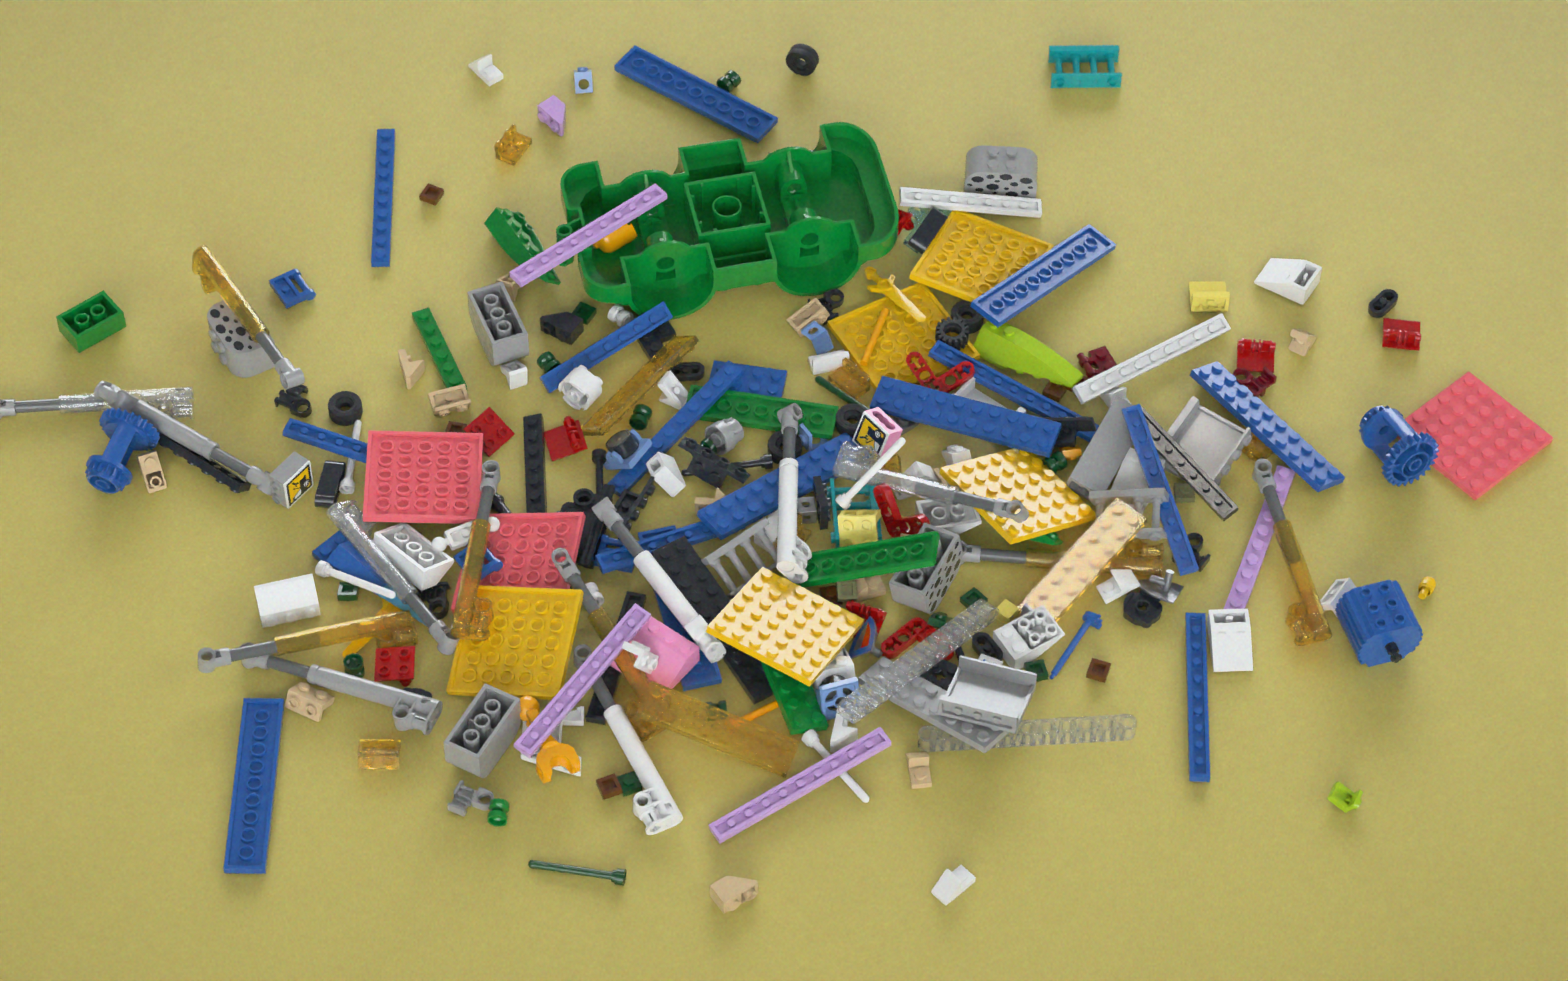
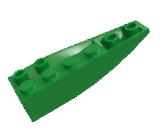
[484,207,561,285]

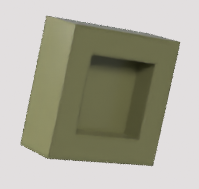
[1173,483,1195,503]
[836,580,858,602]

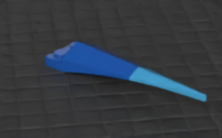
[312,529,426,626]

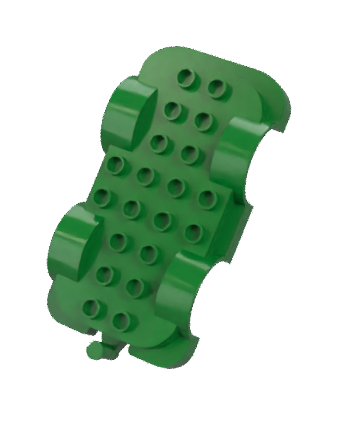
[556,122,899,320]

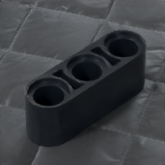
[908,206,948,254]
[314,460,346,509]

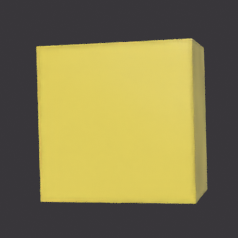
[994,599,1019,624]

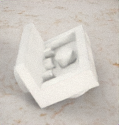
[622,640,659,674]

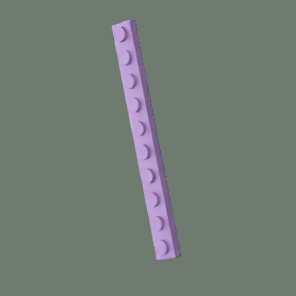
[509,183,667,287]
[1224,465,1296,609]
[513,603,651,759]
[709,727,891,844]

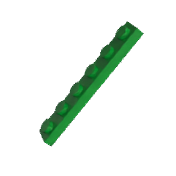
[412,307,467,390]

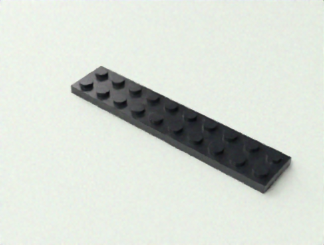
[651,536,774,705]

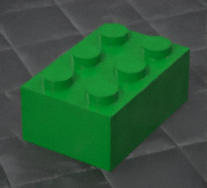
[56,290,126,353]

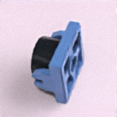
[603,429,653,470]
[815,675,861,720]

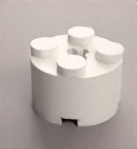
[558,365,603,410]

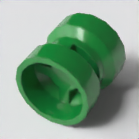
[487,798,510,827]

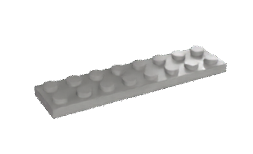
[858,656,1009,753]

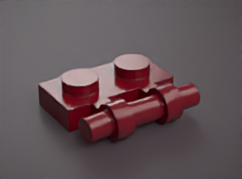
[1077,346,1117,378]

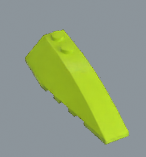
[973,321,1083,388]

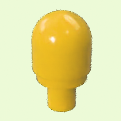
[1418,576,1436,600]

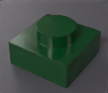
[572,302,597,325]
[337,582,360,601]
[960,587,988,614]
[927,612,953,630]
[1024,659,1049,682]
[617,771,642,797]

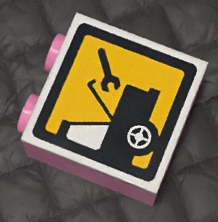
[852,407,903,463]

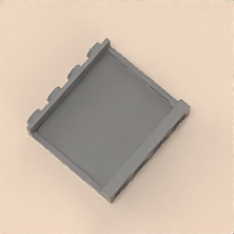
[1157,396,1252,486]
[938,655,1037,734]

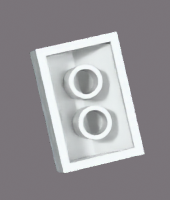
[254,574,321,628]

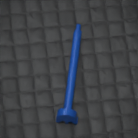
[1049,611,1103,679]

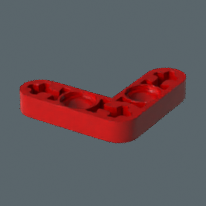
[906,352,975,393]
[873,483,930,538]
[881,617,955,660]

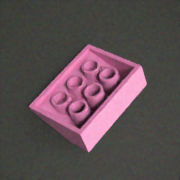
[610,616,700,699]

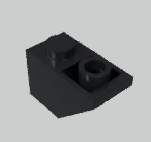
[540,312,584,345]

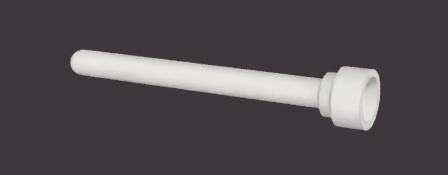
[339,420,362,494]
[835,437,906,510]
[315,560,396,599]
[801,729,870,803]

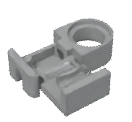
[447,780,494,816]

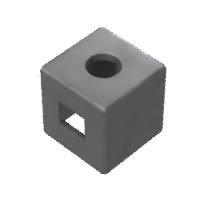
[797,496,817,525]

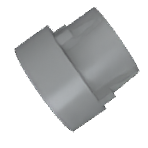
[704,417,744,455]

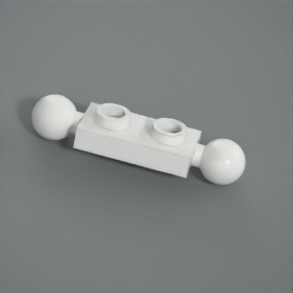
[431,517,500,552]

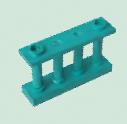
[1048,45,1122,88]
[826,476,882,548]

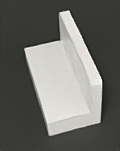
[808,349,849,375]
[1317,578,1356,618]

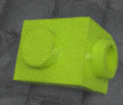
[1327,781,1363,813]

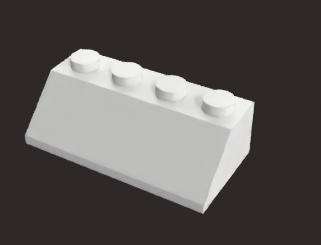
[372,522,454,591]

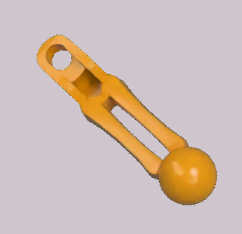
[519,696,580,784]

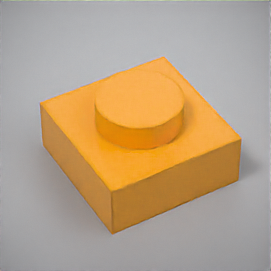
[1059,445,1082,460]

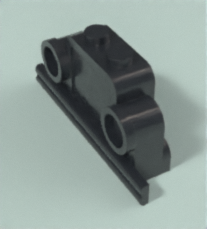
[557,484,616,569]

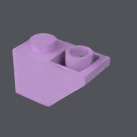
[537,95,566,136]

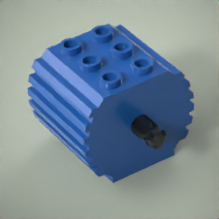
[1335,579,1423,667]

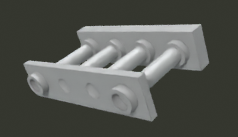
[1087,488,1169,543]
[701,517,777,599]

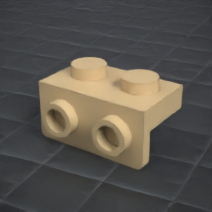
[786,297,830,338]
[428,384,471,417]
[285,682,335,722]

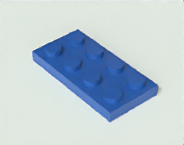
[709,360,787,398]

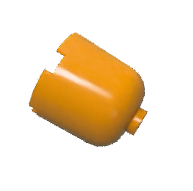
[592,224,637,253]

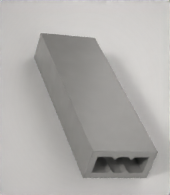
[1066,396,1134,501]

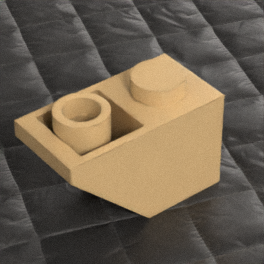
[136,450,167,493]
[710,875,758,914]

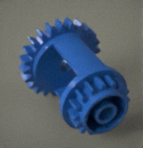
[1359,406,1439,487]
[85,408,160,494]

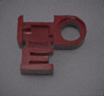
[1233,367,1277,398]

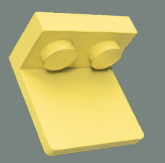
[1189,281,1230,312]
[837,510,881,547]

